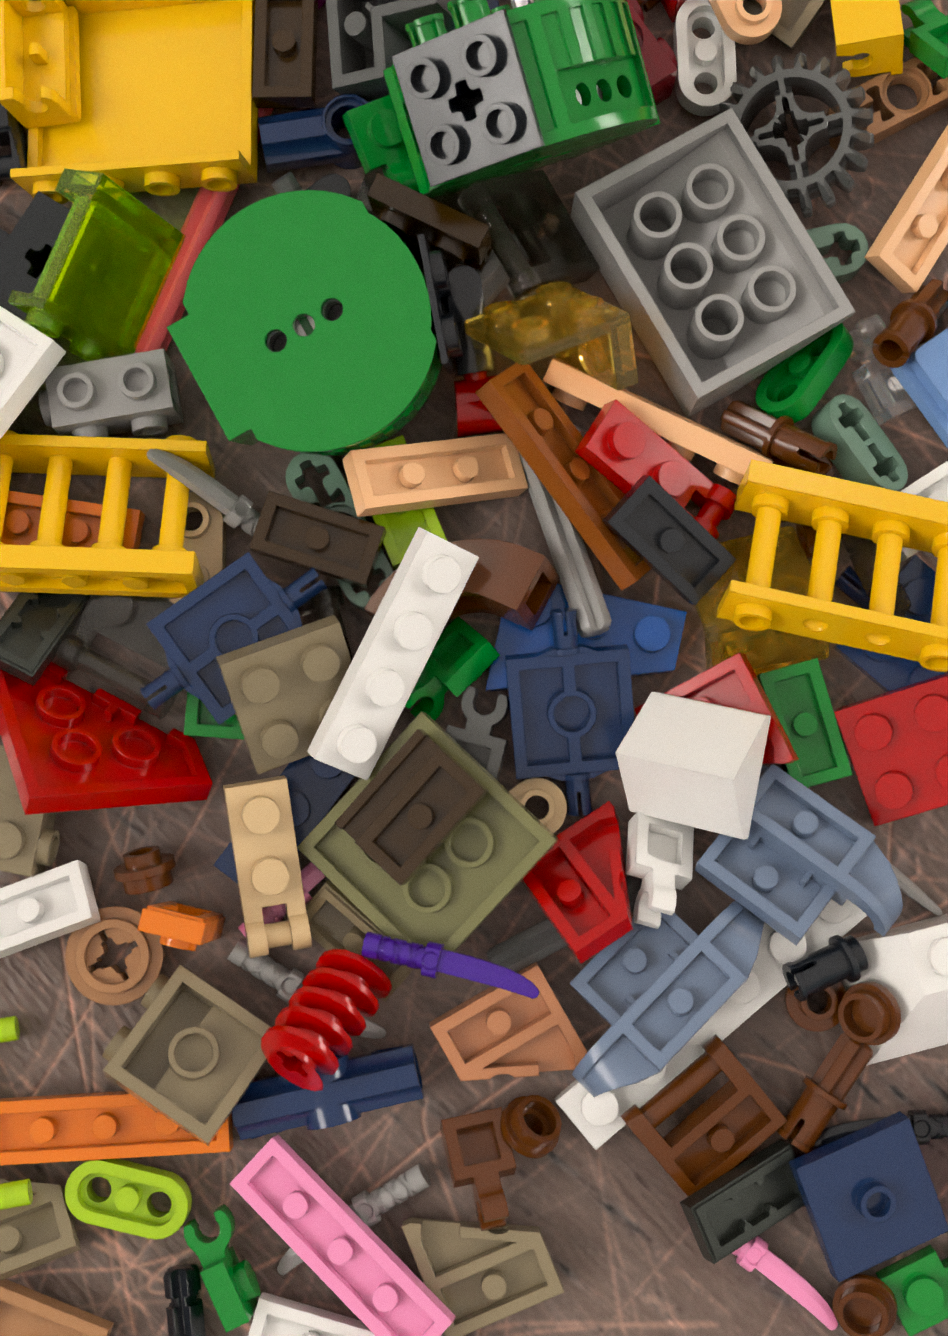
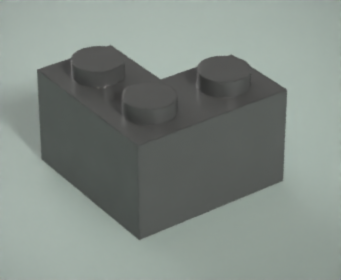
[326,0,455,101]

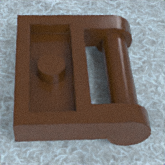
[621,1034,787,1197]

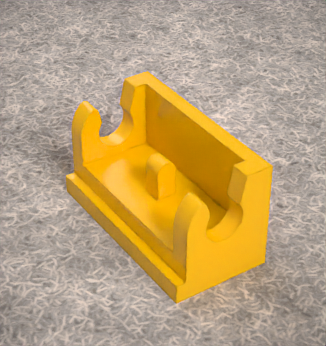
[0,0,81,129]
[830,0,904,77]

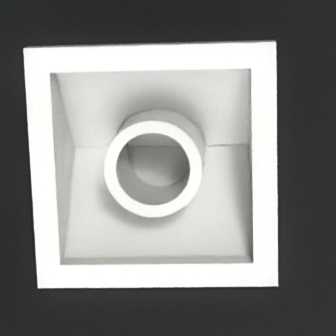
[616,692,771,840]

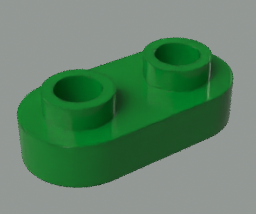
[755,323,854,423]

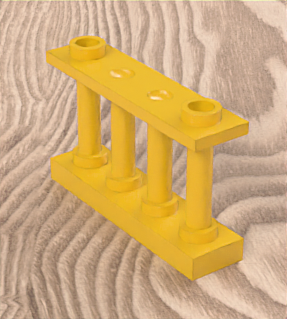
[0,430,216,598]
[716,459,948,672]

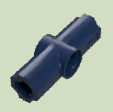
[258,94,374,173]
[232,1043,424,1140]

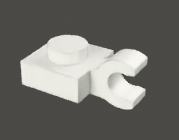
[625,811,694,929]

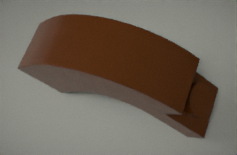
[364,538,560,631]

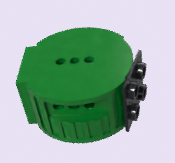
[383,0,660,198]
[167,190,463,456]

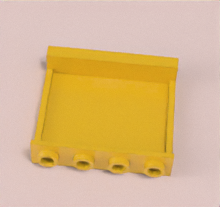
[10,0,258,204]

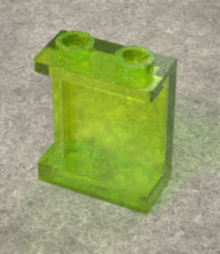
[7,168,186,361]

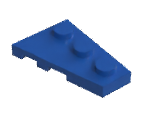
[485,584,687,692]

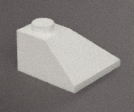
[841,914,948,1066]

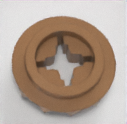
[65,906,166,1006]

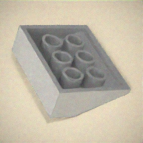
[570,108,856,418]

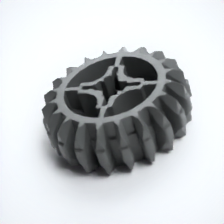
[717,52,874,218]

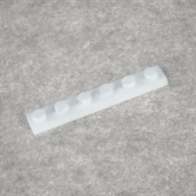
[555,899,867,1150]

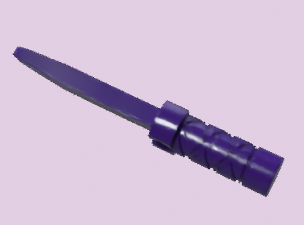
[361,931,539,999]

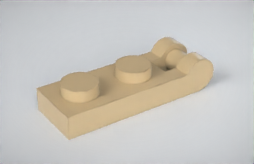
[223,775,312,958]

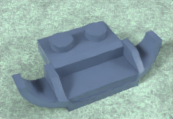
[695,764,903,946]
[570,901,764,1098]

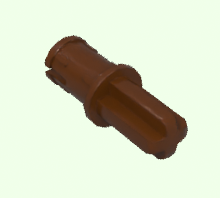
[872,279,948,368]
[720,400,837,475]
[777,1032,873,1153]

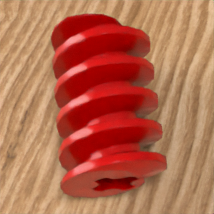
[261,949,392,1091]

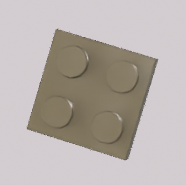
[216,615,352,775]

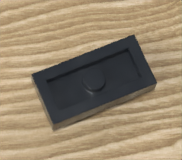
[602,475,737,605]

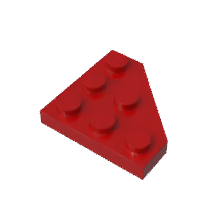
[0,662,213,815]

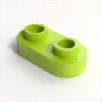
[65,1159,192,1240]

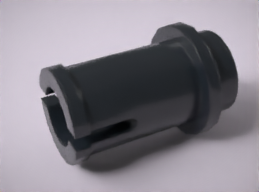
[782,935,868,1002]

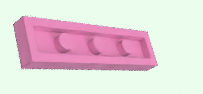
[230,1134,456,1336]

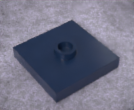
[789,1111,948,1282]

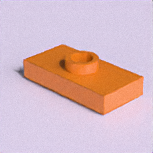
[137,901,226,951]

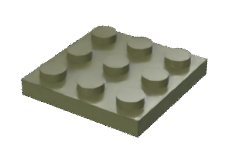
[297,712,559,978]

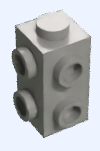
[38,348,184,437]

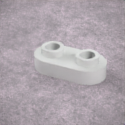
[673,0,737,116]

